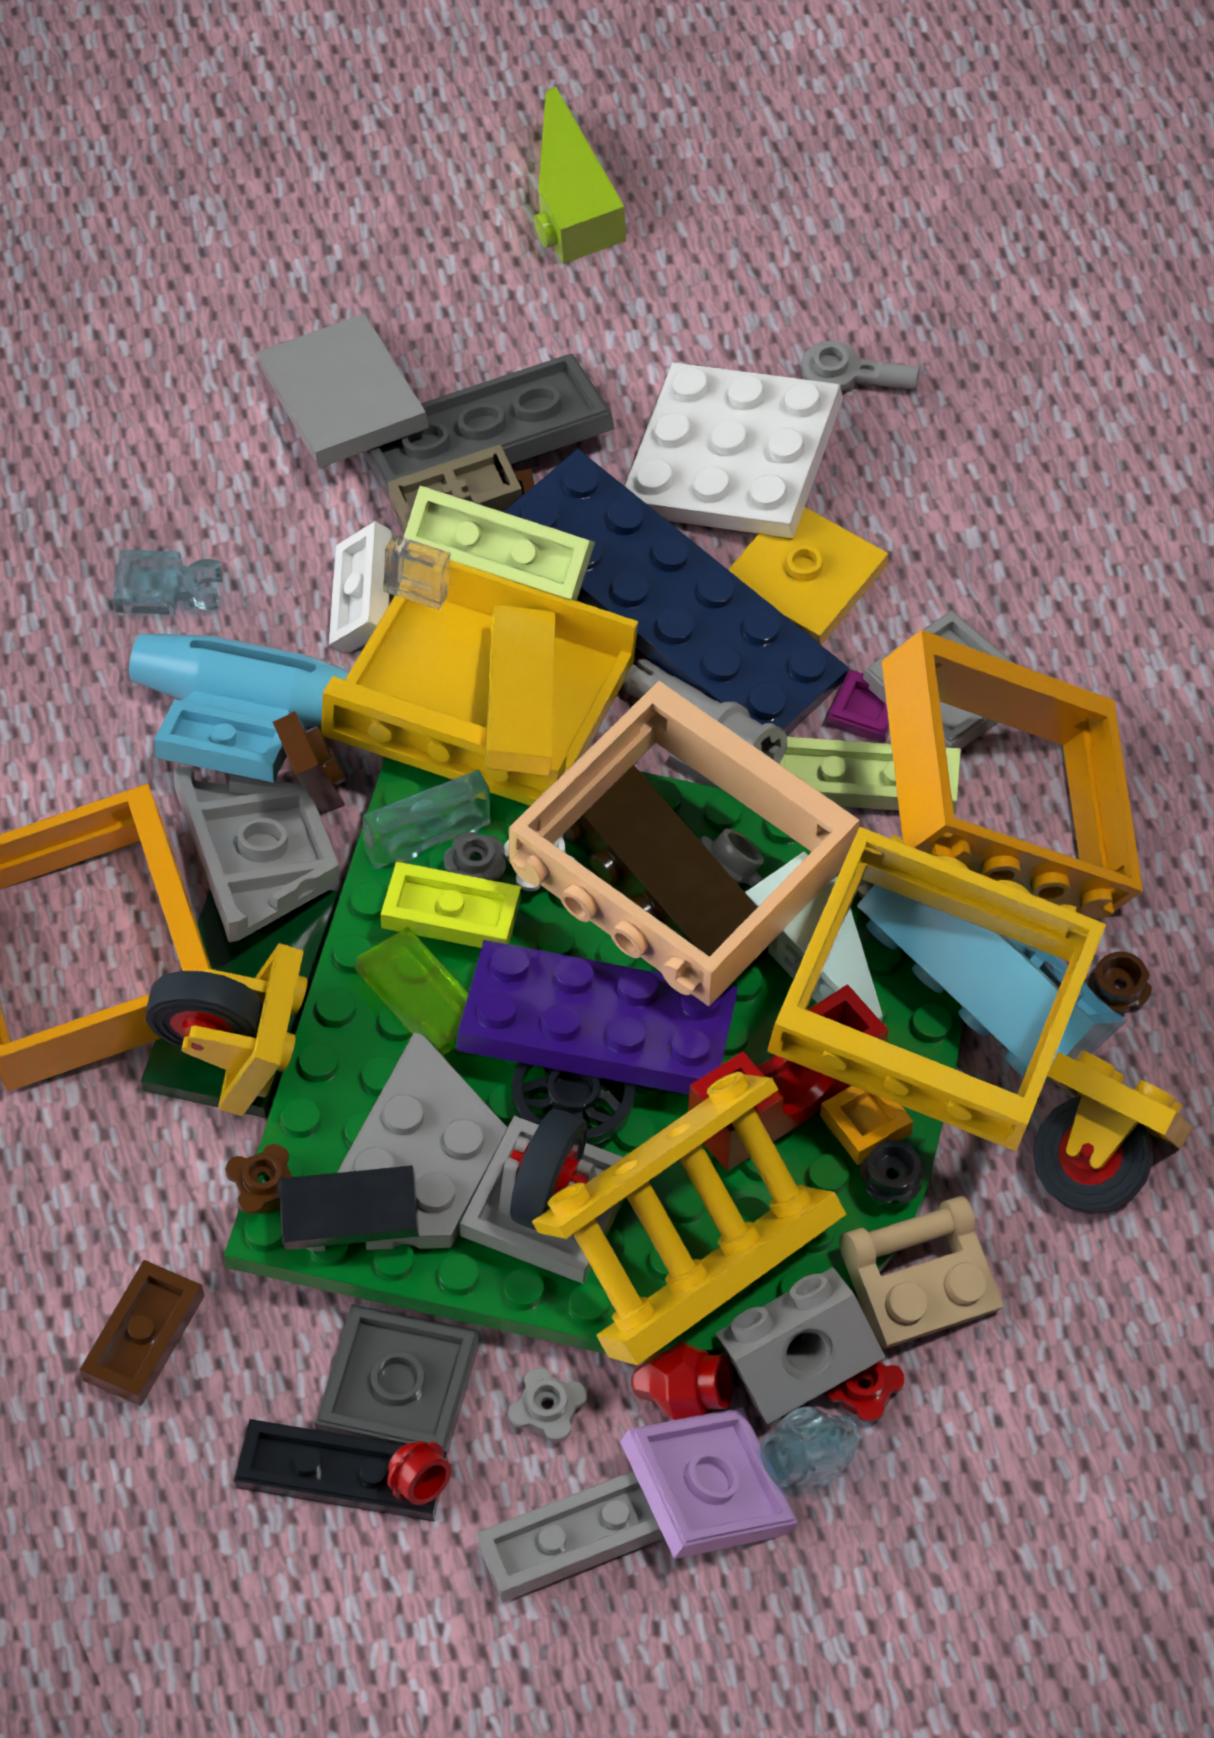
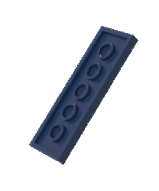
[504,449,849,735]

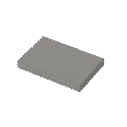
[257,313,429,468]

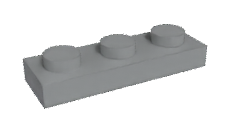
[476,1471,664,1603]

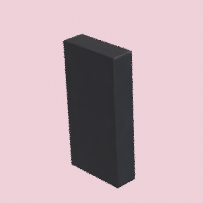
[279,1165,420,1250]

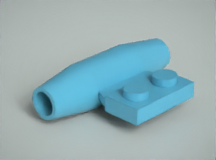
[129,633,350,783]

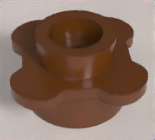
[225,1144,294,1215]

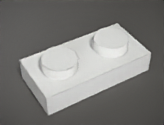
[329,521,393,652]

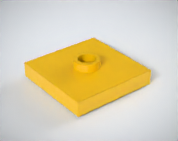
[728,507,889,645]

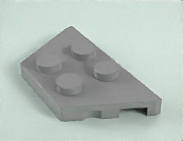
[174,767,339,942]
[306,1032,508,1251]

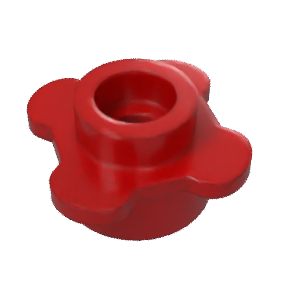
[825,1361,905,1422]

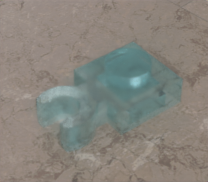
[113,549,223,615]

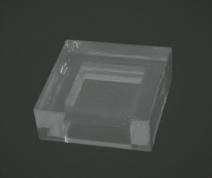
[383,534,451,610]

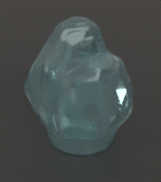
[761,1406,861,1490]

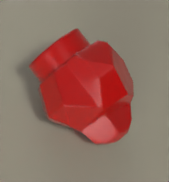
[631,1341,733,1420]

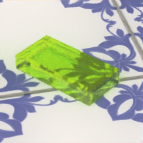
[355,927,468,1056]

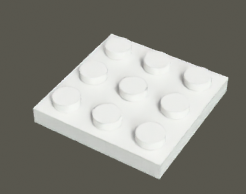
[625,362,843,538]

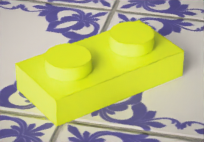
[381,862,521,948]

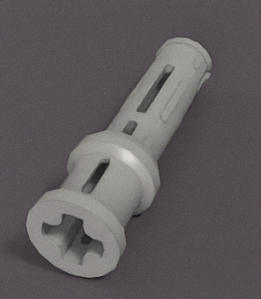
[624,659,787,764]

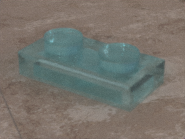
[363,770,490,869]

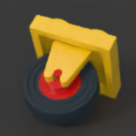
[146,943,307,1116]
[1033,1050,1193,1214]

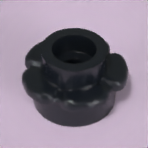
[859,1140,925,1204]

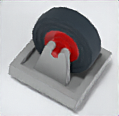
[460,1109,625,1284]

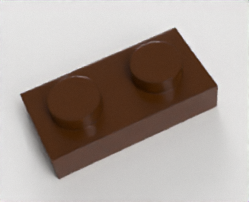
[272,711,346,814]
[79,1260,205,1406]

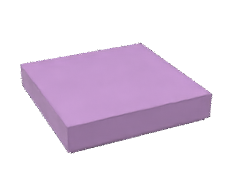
[620,1407,798,1559]

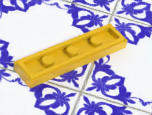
[485,604,555,776]

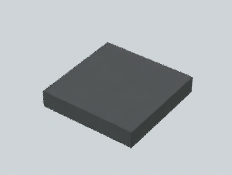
[315,1304,481,1455]

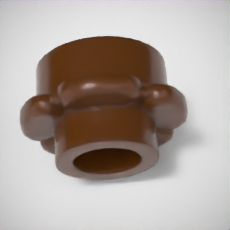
[1088,951,1152,1013]

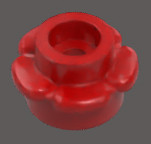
[387,1441,451,1505]

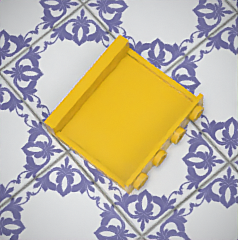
[321,546,638,806]

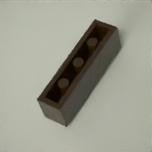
[563,765,768,969]

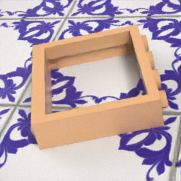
[509,681,860,1006]

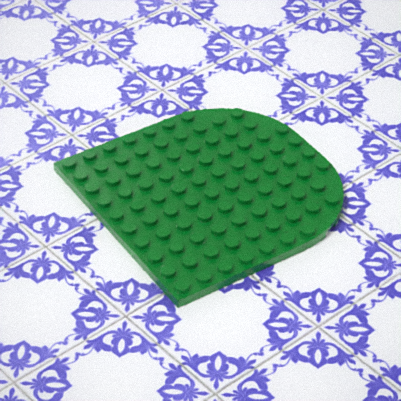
[224,757,961,1361]

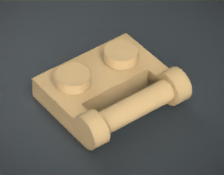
[839,1196,1004,1350]

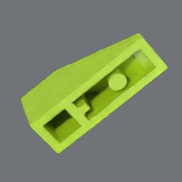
[533,87,626,264]

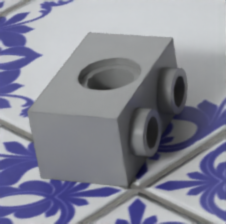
[716,1267,886,1424]

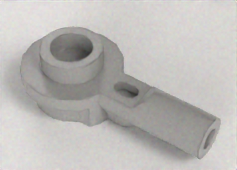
[802,341,920,392]

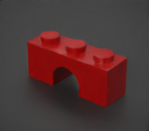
[688,984,889,1172]

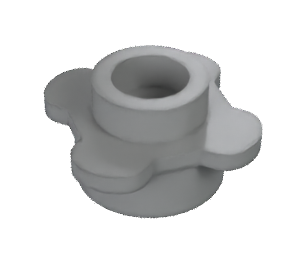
[509,1368,587,1442]

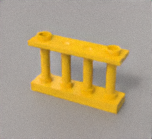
[532,1072,847,1365]

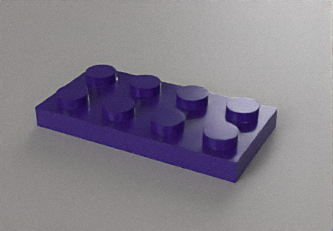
[456,940,738,1095]

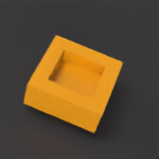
[820,1086,914,1165]

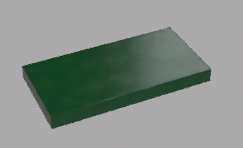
[141,890,339,1118]

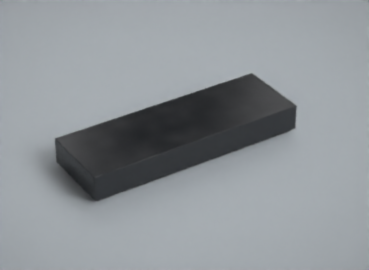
[234,1419,448,1521]

